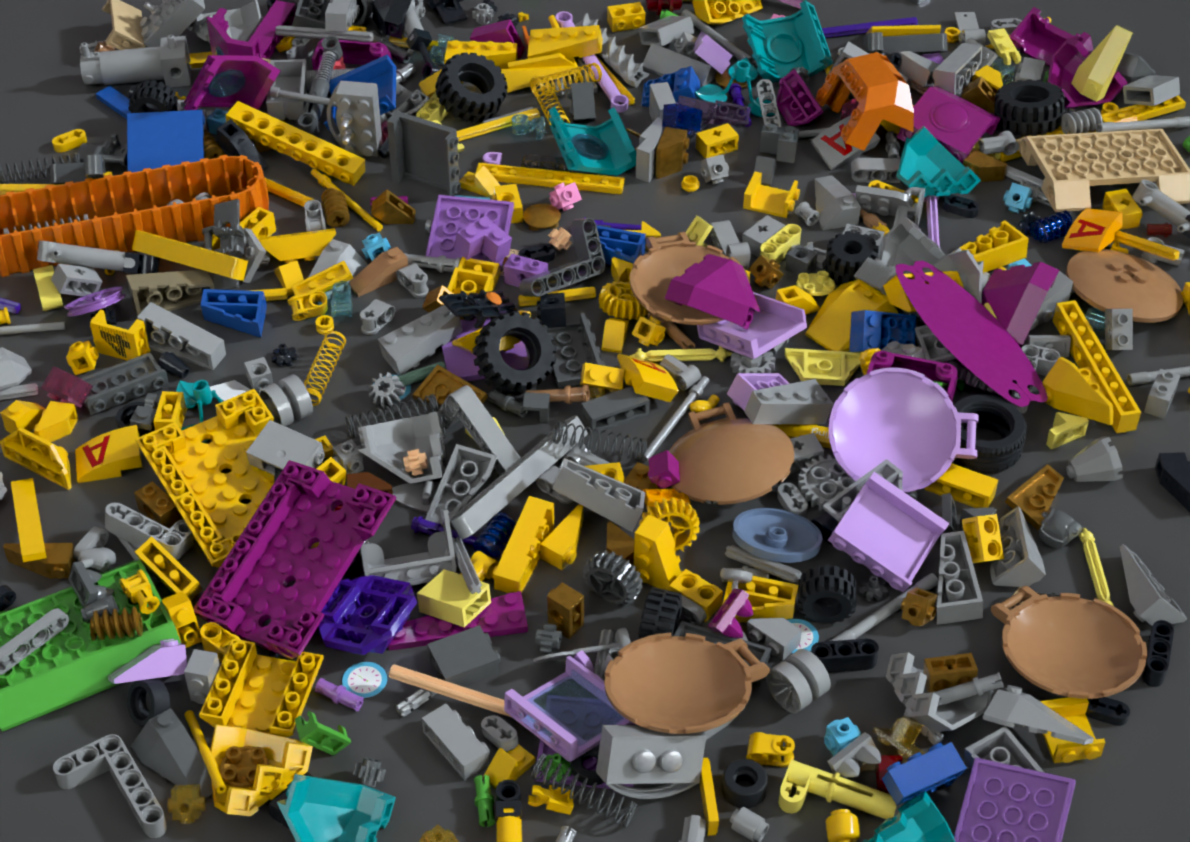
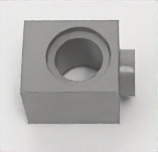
[674,32,699,60]
[244,357,273,392]

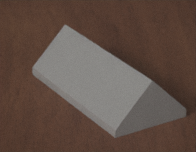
[643,43,718,88]

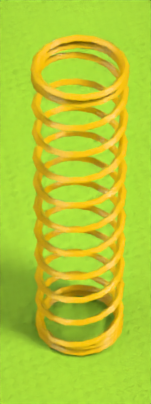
[531,63,602,98]
[529,74,570,125]
[304,331,346,406]

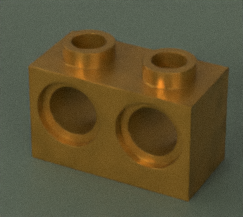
[923,653,978,693]

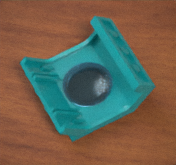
[549,107,637,176]

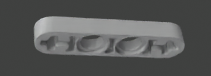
[756,79,782,127]
[0,608,69,675]

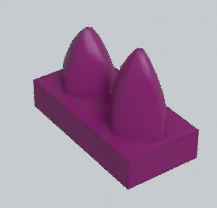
[708,588,753,638]

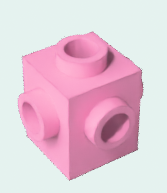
[549,182,582,211]

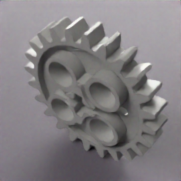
[798,454,856,511]

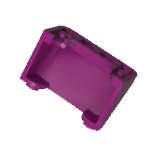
[1009,7,1093,67]

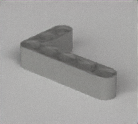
[439,385,521,476]
[53,734,167,838]

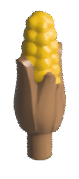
[860,209,890,236]

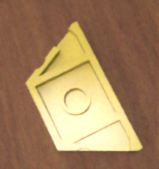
[784,348,860,386]

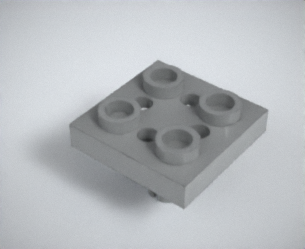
[241,228,270,283]

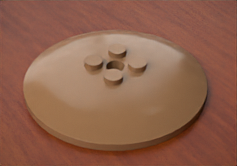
[1066,249,1183,323]

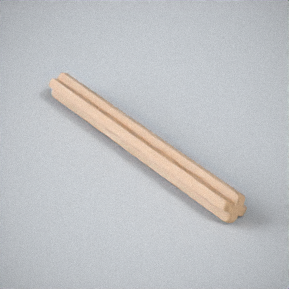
[389,664,512,718]

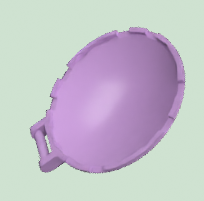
[829,368,979,493]

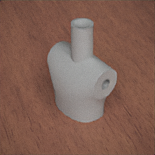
[78,547,116,572]

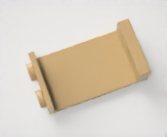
[102,0,146,50]

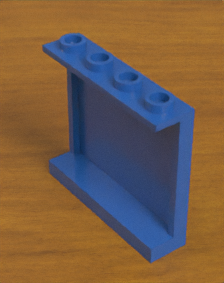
[324,55,397,134]
[127,110,205,173]

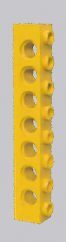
[226,101,365,186]
[1052,300,1141,433]

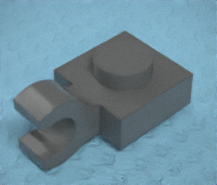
[130,393,158,431]

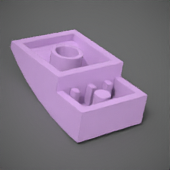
[694,31,732,74]

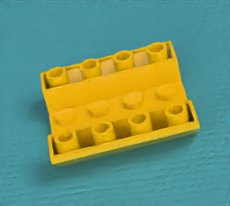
[199,639,324,737]

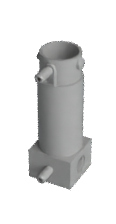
[80,35,191,88]

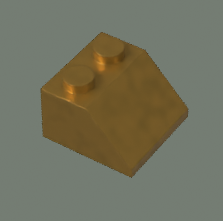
[656,127,690,179]

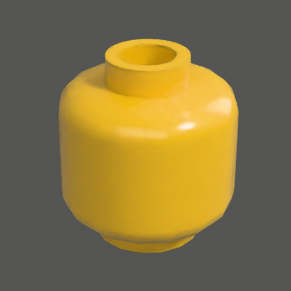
[825,809,860,842]

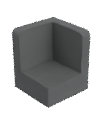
[523,392,550,423]

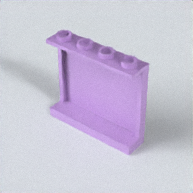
[697,292,807,359]
[828,472,949,592]

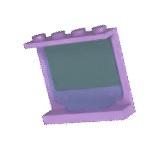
[504,655,633,762]

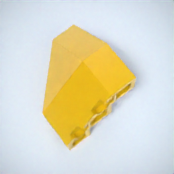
[209,724,313,816]

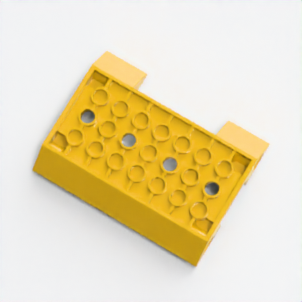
[135,389,335,567]

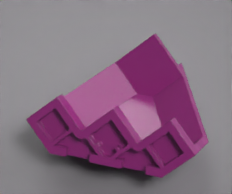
[1048,37,1127,108]
[664,254,761,330]
[981,262,1059,348]

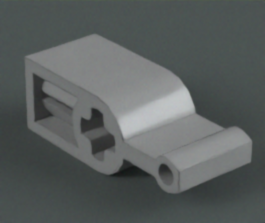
[286,37,319,60]

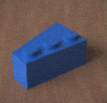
[596,225,646,265]
[200,289,267,338]
[882,742,967,806]

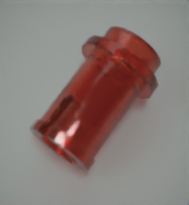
[1147,222,1172,237]

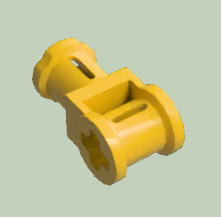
[119,569,160,614]

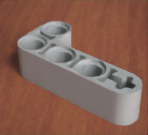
[710,220,750,271]
[1010,345,1060,414]
[104,503,194,560]

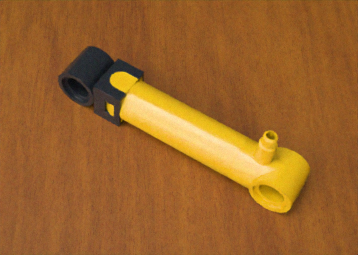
[496,780,522,842]

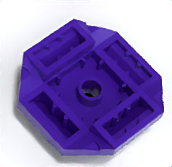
[319,575,417,655]

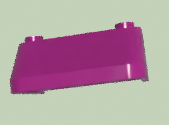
[312,38,392,70]
[867,351,958,401]

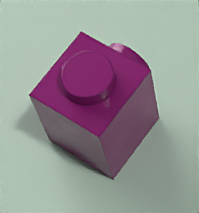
[648,450,680,489]

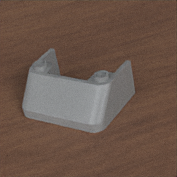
[360,508,457,585]

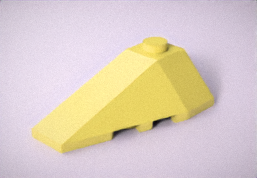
[1071,25,1133,102]

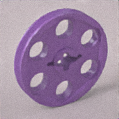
[64,286,126,316]

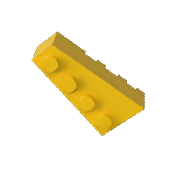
[527,25,603,61]
[444,40,518,69]

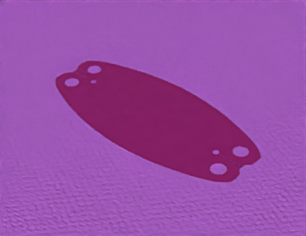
[895,260,1047,407]

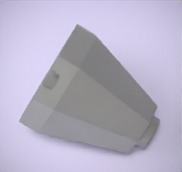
[1066,436,1123,482]

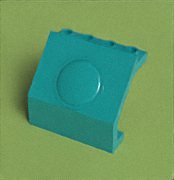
[742,0,834,83]

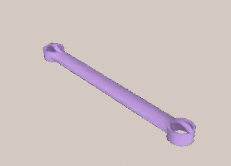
[555,11,629,113]

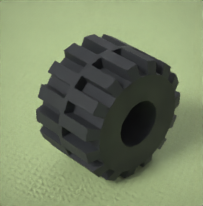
[826,231,878,285]

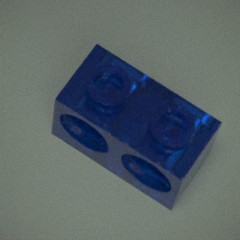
[662,103,702,136]

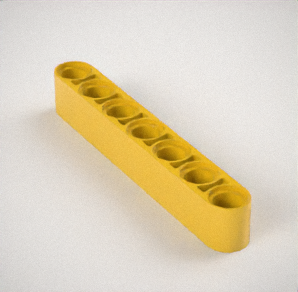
[132,230,248,281]

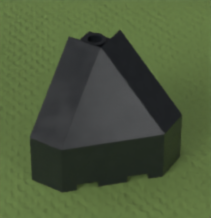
[372,0,412,39]

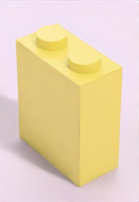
[417,569,491,627]

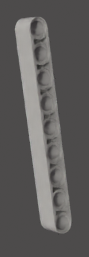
[449,415,588,539]

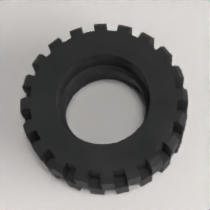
[435,52,508,123]
[994,79,1065,136]
[473,311,557,394]

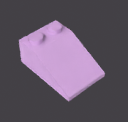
[727,373,790,414]
[108,639,187,684]

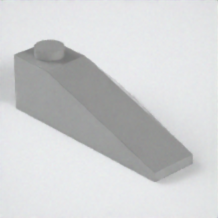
[814,175,861,231]
[297,239,368,305]
[1120,544,1187,626]

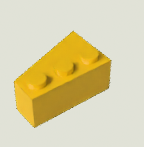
[634,515,683,591]

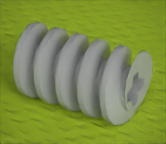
[1061,108,1103,134]

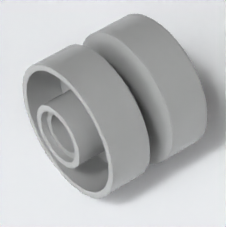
[259,374,313,427]
[766,649,831,713]

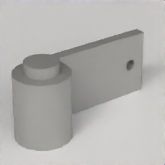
[954,12,986,46]

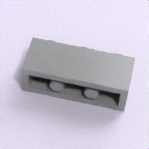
[422,704,490,781]

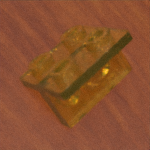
[872,716,926,759]

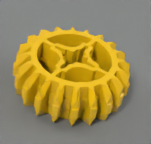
[598,281,648,320]
[639,497,700,554]

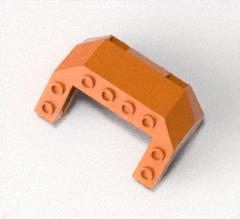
[816,52,914,151]

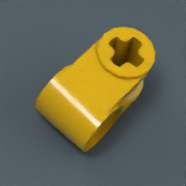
[288,291,328,321]
[200,622,241,663]
[746,732,795,768]

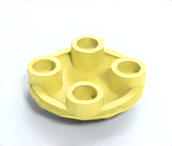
[796,271,836,296]

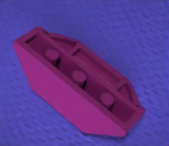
[776,69,824,127]

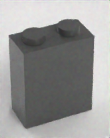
[427,625,501,687]

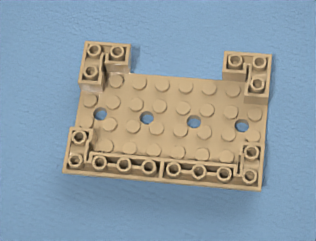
[1016,129,1190,212]

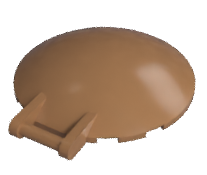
[630,232,750,325]
[669,402,795,505]
[991,586,1147,699]
[604,633,770,734]

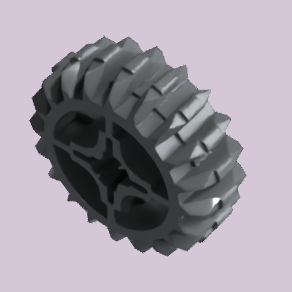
[583,550,643,606]

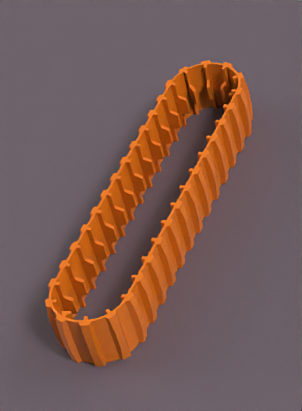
[0,155,269,277]

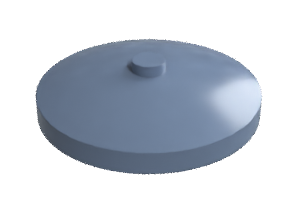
[732,508,822,563]

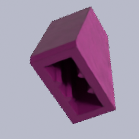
[470,19,525,58]

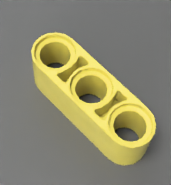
[416,92,448,122]
[760,224,801,263]
[33,265,64,311]

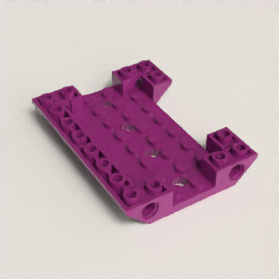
[193,460,396,659]

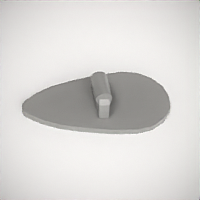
[392,481,440,514]

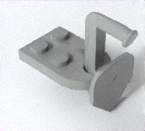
[855,185,925,227]

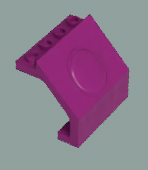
[897,86,1001,165]

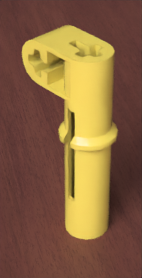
[778,760,897,820]

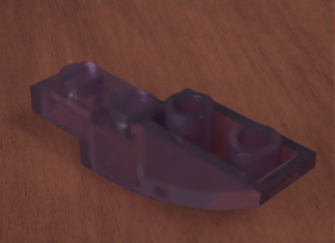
[677,95,751,126]

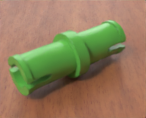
[474,775,495,827]

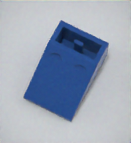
[641,66,700,109]
[849,310,916,353]

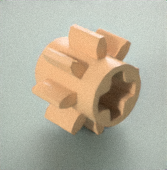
[548,227,572,251]
[403,449,428,476]

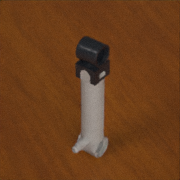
[37,240,160,274]

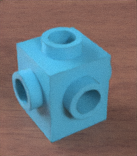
[1003,182,1033,214]
[362,233,391,261]
[824,717,861,756]

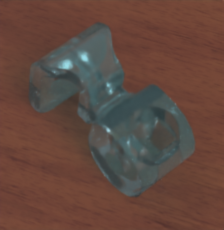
[430,34,454,64]
[990,55,1015,85]
[511,114,546,141]

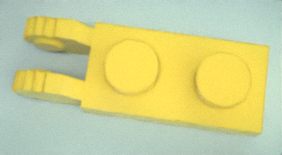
[987,28,1021,66]

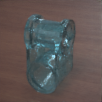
[331,281,353,318]

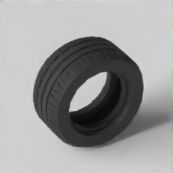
[953,394,1027,474]

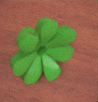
[541,753,572,782]

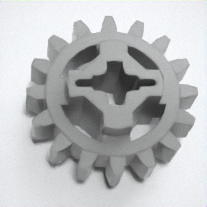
[730,352,775,373]

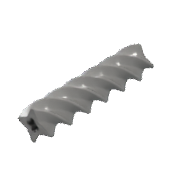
[575,13,649,88]

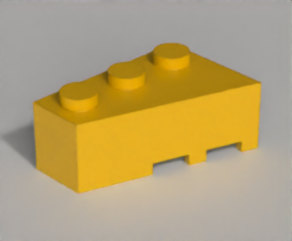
[722,576,799,623]

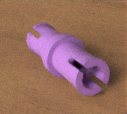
[315,678,364,712]

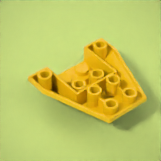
[805,279,899,352]

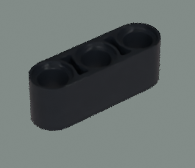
[1142,620,1174,687]
[811,638,879,673]

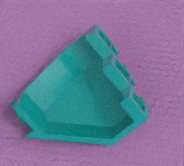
[896,126,981,198]
[277,774,396,842]
[862,791,956,842]

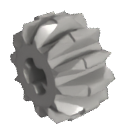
[368,372,404,408]

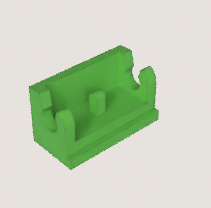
[295,711,351,756]

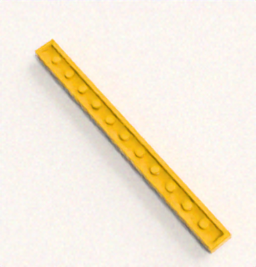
[1000,95,1186,162]

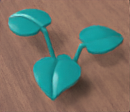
[695,57,775,117]
[176,380,223,444]

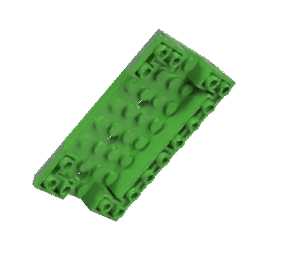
[0,559,181,732]

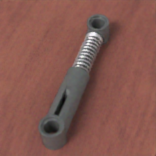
[298,36,343,136]

